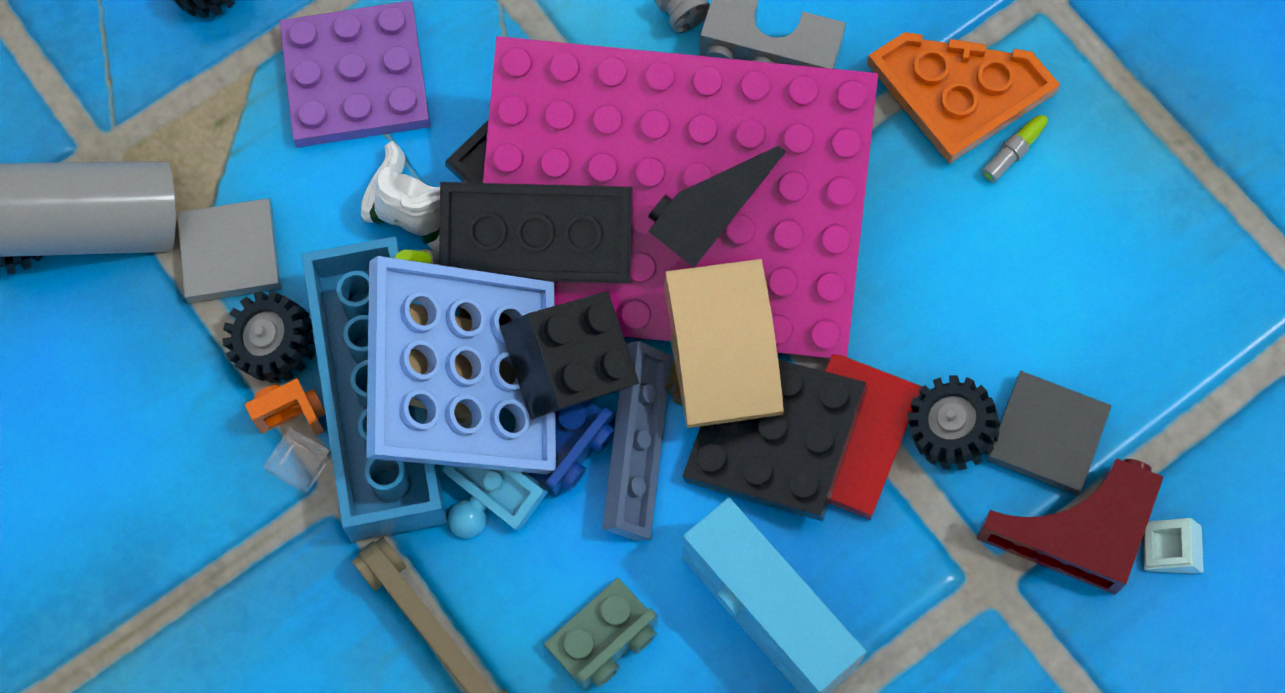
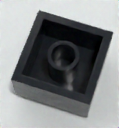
[500,291,639,420]

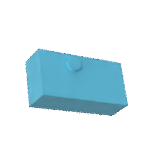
[682,497,867,693]

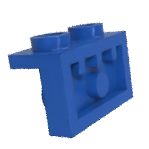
[528,401,614,497]

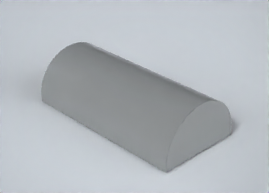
[0,161,176,257]

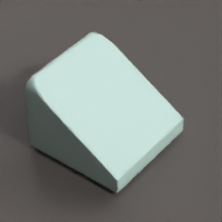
[1143,518,1204,574]

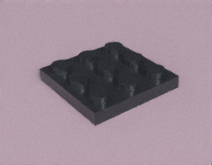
[682,359,867,522]

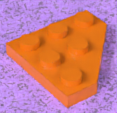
[867,32,1060,164]

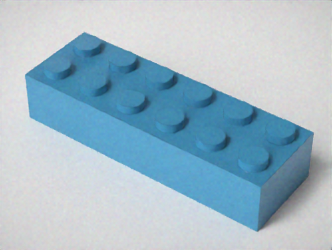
[301,236,448,542]

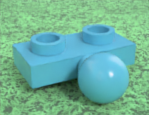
[441,465,549,539]

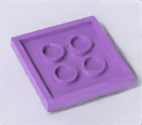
[279,0,431,148]

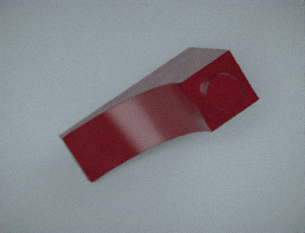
[976,458,1163,595]

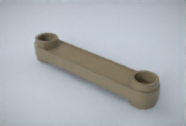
[351,537,507,693]

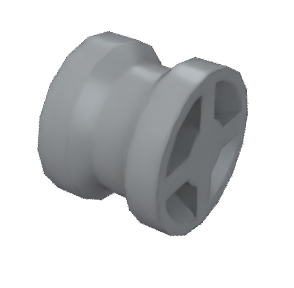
[655,0,710,33]

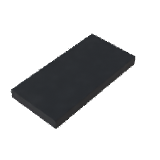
[439,182,633,283]

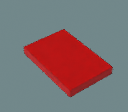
[825,354,923,520]

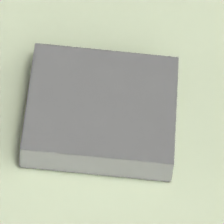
[177,198,281,303]

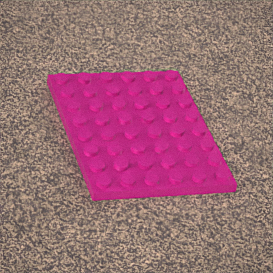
[483,36,878,358]

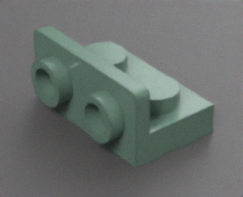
[544,578,658,691]

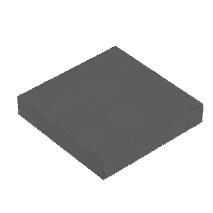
[986,371,1112,496]

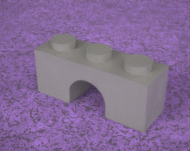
[699,0,846,69]

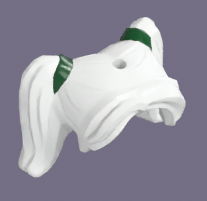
[361,141,440,251]

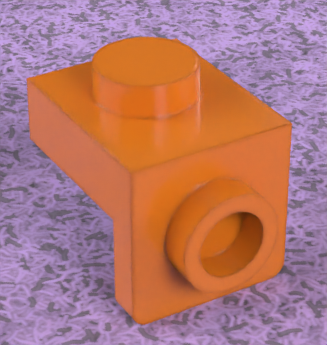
[244,378,325,436]

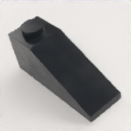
[648,145,786,267]

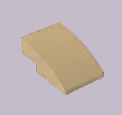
[663,259,784,428]

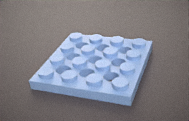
[366,256,556,474]

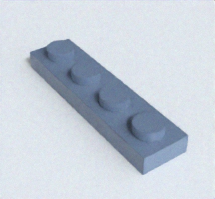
[602,341,672,541]

